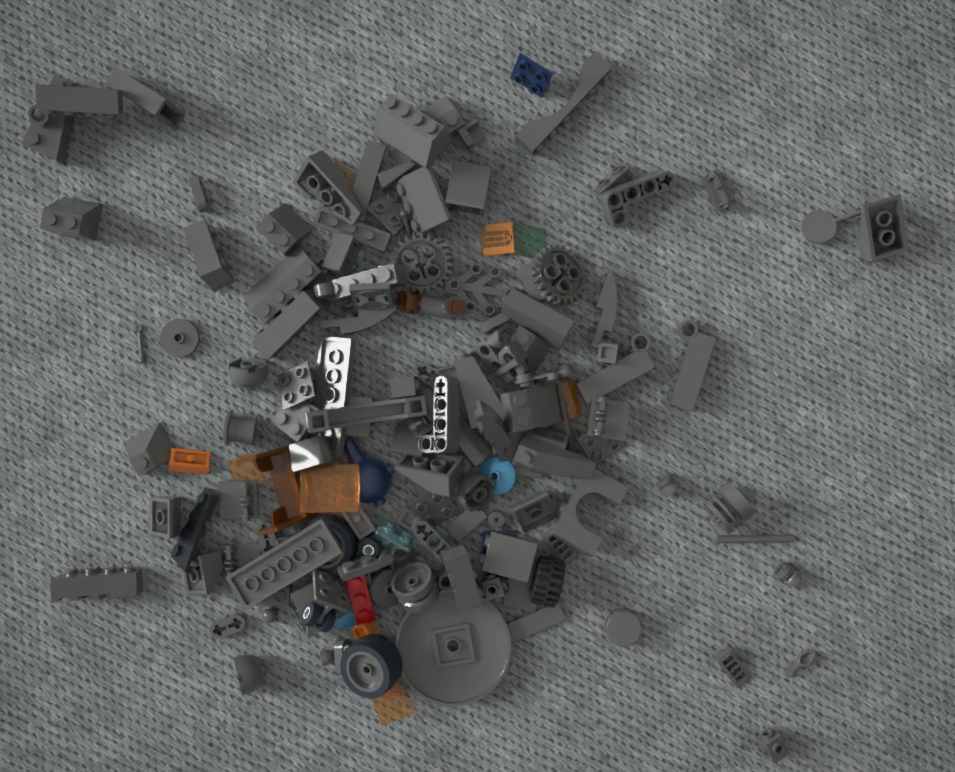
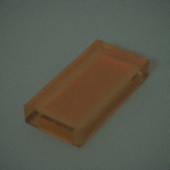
[560,379,582,420]

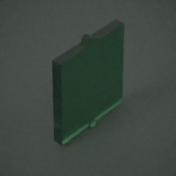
[509,222,546,259]

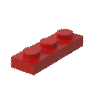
[346,575,376,625]

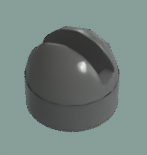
[320,649,335,666]

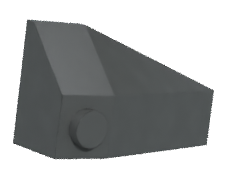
[293,150,363,225]

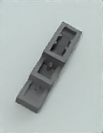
[352,140,387,221]

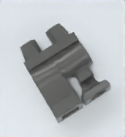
[474,325,529,383]

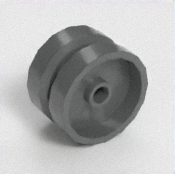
[391,562,440,613]

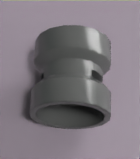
[774,561,802,588]

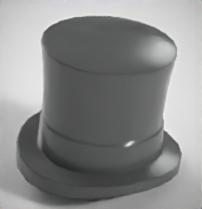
[223,410,257,446]

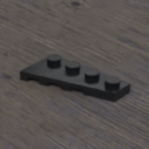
[171,487,218,573]

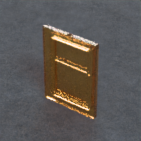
[300,464,360,513]

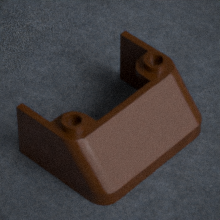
[237,445,319,535]

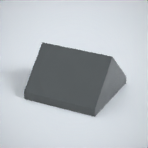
[511,490,558,532]
[150,496,181,539]

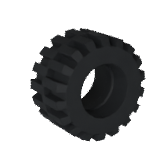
[529,555,565,608]

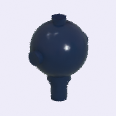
[342,439,395,507]

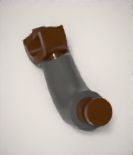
[397,291,467,319]

